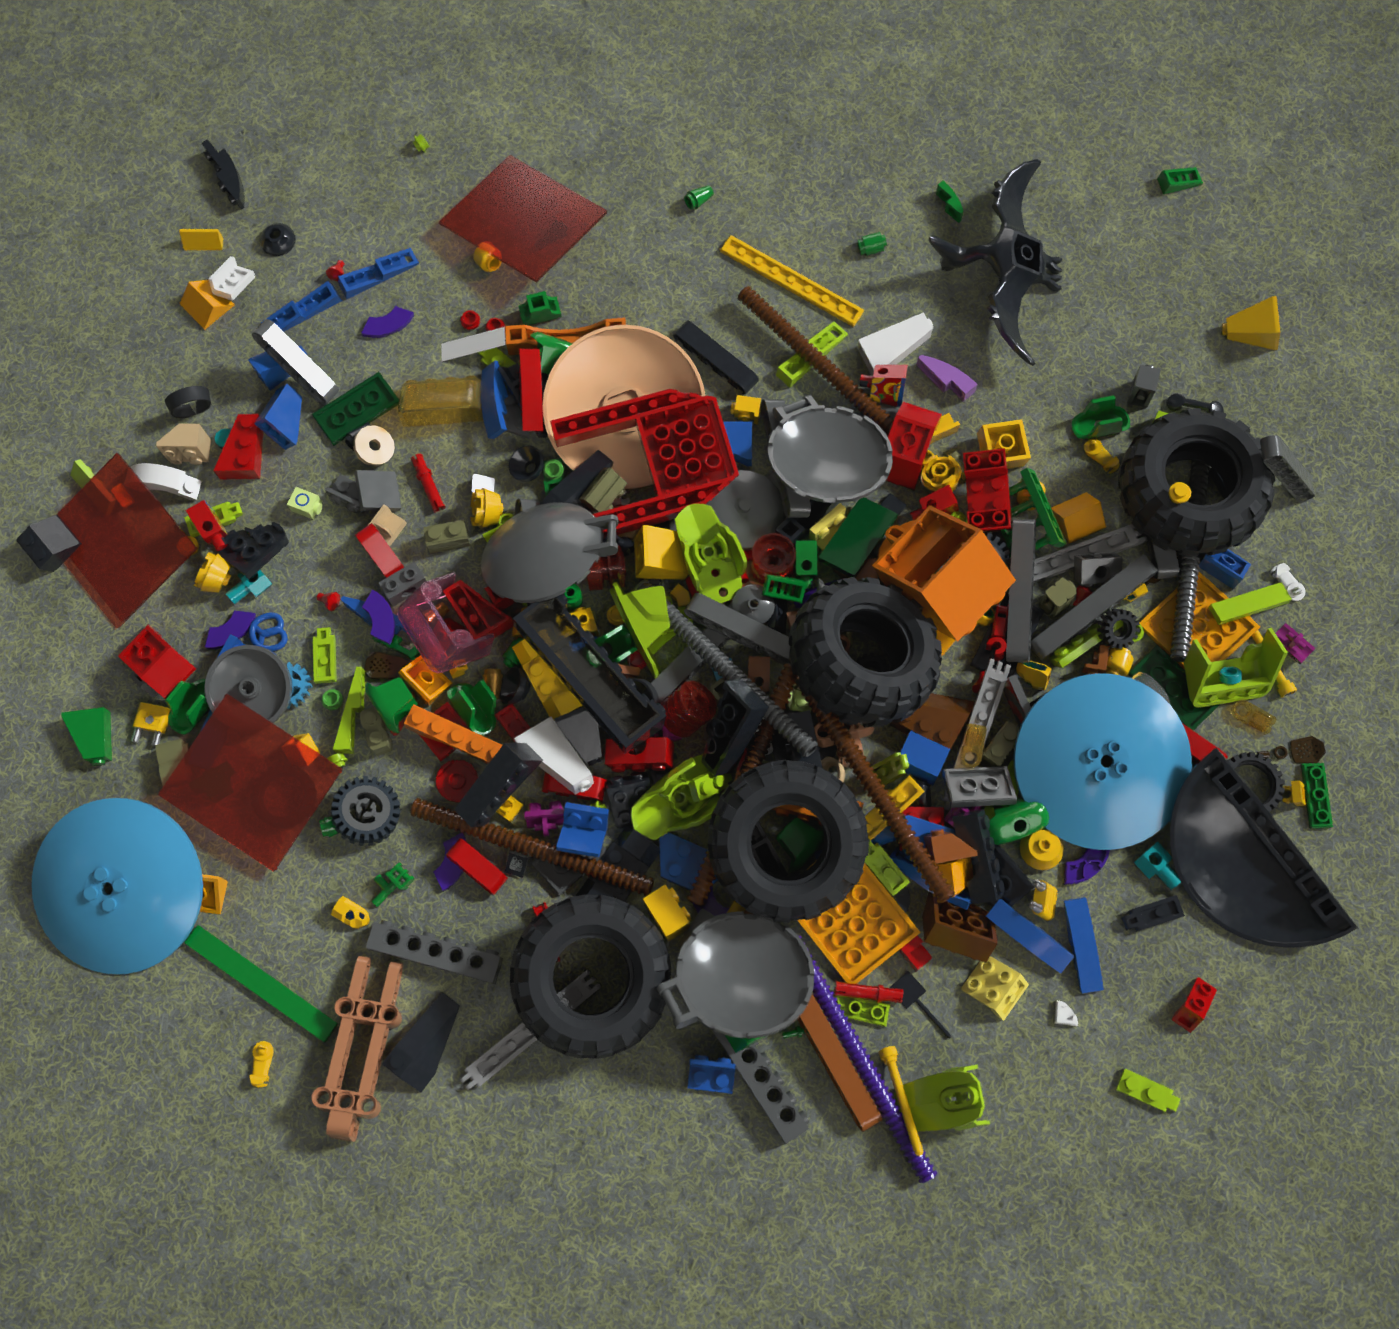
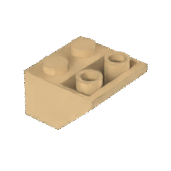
[156,424,211,465]

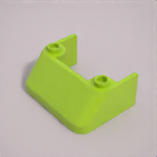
[1184,628,1288,707]

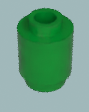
[857,232,887,256]
[563,584,583,610]
[502,637,524,668]

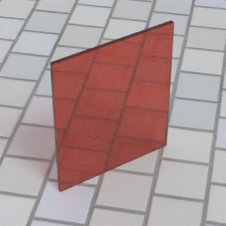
[439,155,607,283]
[57,453,198,628]
[158,694,343,872]

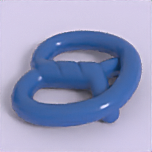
[249,612,288,652]

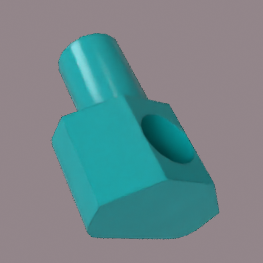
[225,570,273,604]
[1134,842,1181,890]

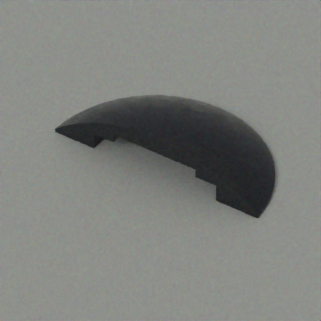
[1170,748,1358,948]

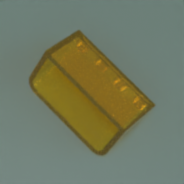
[398,375,484,427]

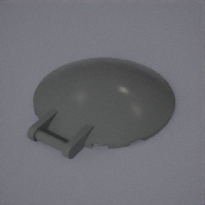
[768,395,893,503]
[481,502,618,603]
[656,911,814,1038]

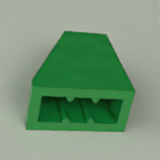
[61,707,112,766]

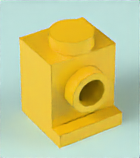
[731,395,761,424]

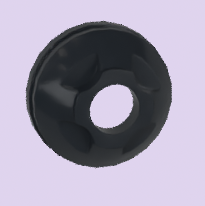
[260,223,296,256]
[508,445,544,482]
[500,666,531,705]

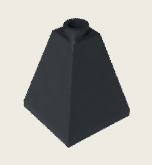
[554,707,602,766]

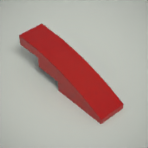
[519,349,543,431]

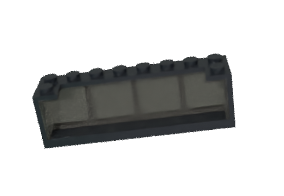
[513,594,666,754]

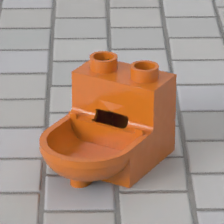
[872,506,1016,642]

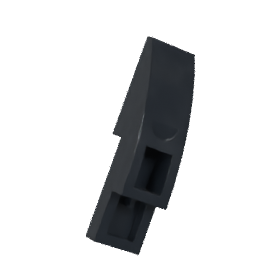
[201,139,245,210]

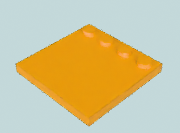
[1139,572,1261,670]
[797,863,921,984]

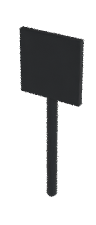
[890,971,951,1038]

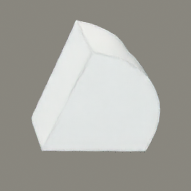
[1054,1000,1078,1026]

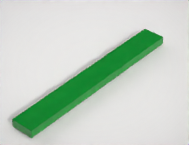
[185,925,338,1043]

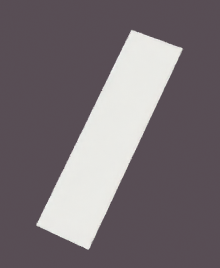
[441,327,505,361]

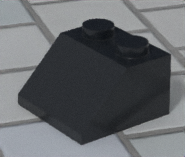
[16,515,81,572]

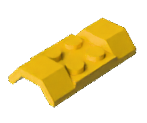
[512,627,583,721]

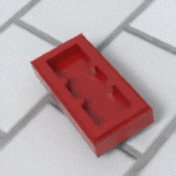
[495,704,531,743]

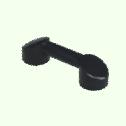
[1166,393,1224,413]
[603,534,634,557]

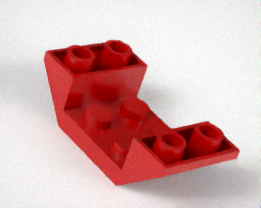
[886,402,942,490]
[963,448,1011,531]
[118,624,196,699]

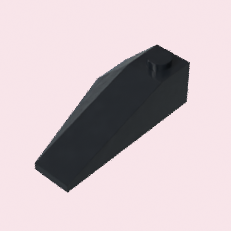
[539,449,614,512]
[382,992,460,1093]

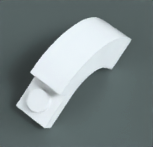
[124,463,202,501]

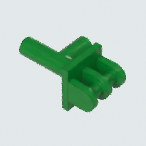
[372,863,415,907]

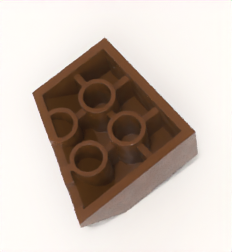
[890,693,975,749]
[922,891,998,963]

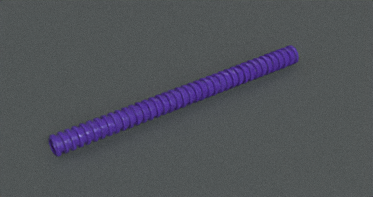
[799,935,937,1183]

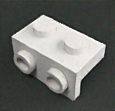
[209,256,255,301]

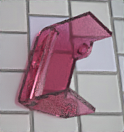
[398,572,495,673]

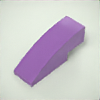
[916,355,977,402]

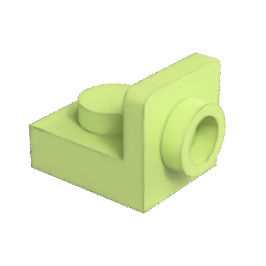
[785,687,812,712]

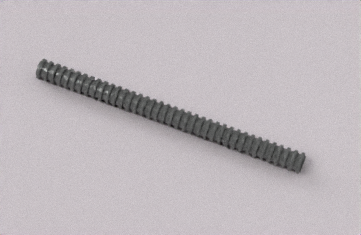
[1170,460,1210,662]
[634,580,818,757]

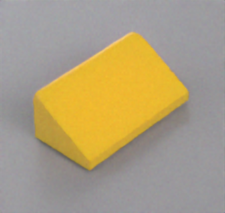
[179,229,223,250]

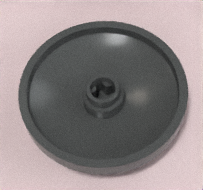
[706,470,784,551]
[205,645,292,731]

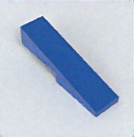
[338,248,419,299]
[261,281,342,332]

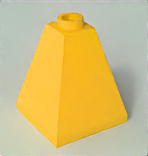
[1222,296,1280,350]

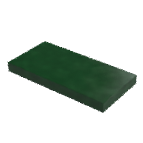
[311,372,401,446]
[818,497,897,578]
[1128,645,1220,731]

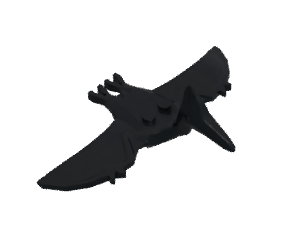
[929,159,1062,366]

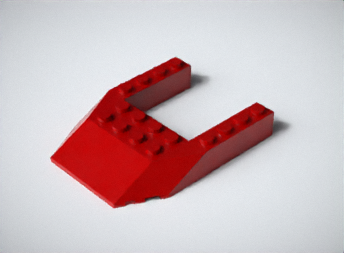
[550,389,739,538]

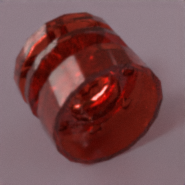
[751,533,796,588]
[587,544,627,591]
[661,681,717,738]

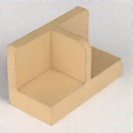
[368,505,407,546]

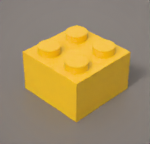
[977,419,1031,469]
[643,884,692,942]

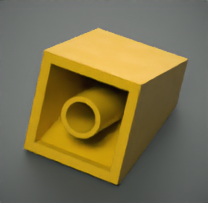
[634,525,689,580]

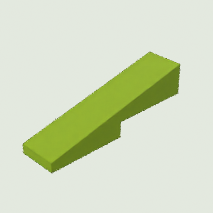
[776,322,848,388]
[333,667,366,754]

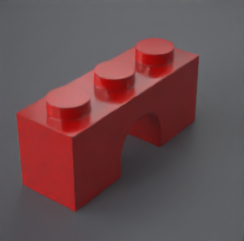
[605,737,674,772]

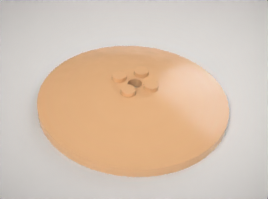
[543,325,705,489]

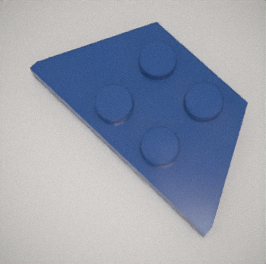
[660,832,719,891]

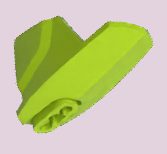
[675,504,747,603]
[609,582,676,679]
[631,754,721,840]
[893,1064,990,1131]

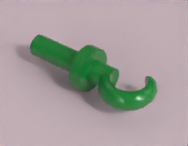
[782,1026,805,1039]

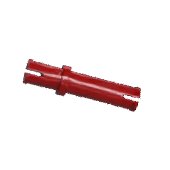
[410,454,446,513]
[834,981,903,1004]

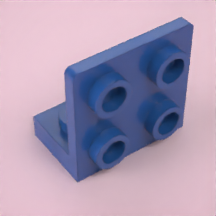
[556,802,609,857]
[688,1055,736,1094]

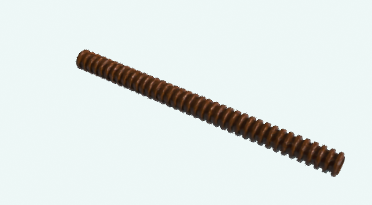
[738,286,894,437]
[687,663,799,906]
[798,686,955,903]
[410,798,654,897]

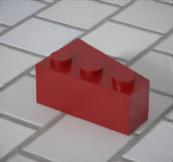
[213,414,264,480]
[443,580,513,648]

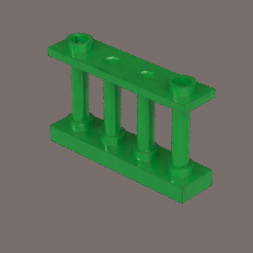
[1001,468,1067,558]

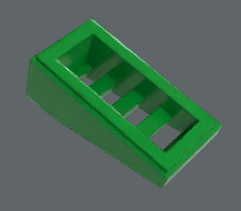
[1157,167,1203,194]
[761,574,807,603]

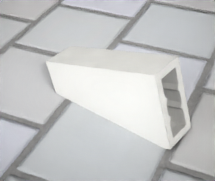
[857,312,933,376]
[514,717,594,795]

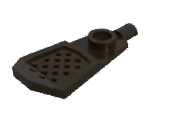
[364,652,413,679]
[1258,736,1326,763]

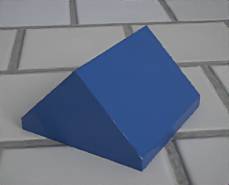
[1199,549,1251,590]
[900,731,950,786]

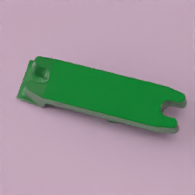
[372,635,422,660]

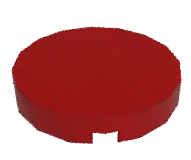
[436,760,478,802]

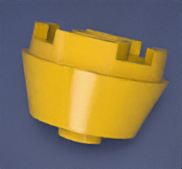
[920,455,961,493]
[470,487,503,529]
[194,552,232,593]
[1020,828,1064,870]

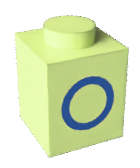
[287,487,323,520]

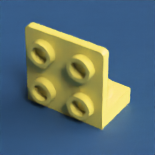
[809,503,846,551]
[961,956,1029,1021]

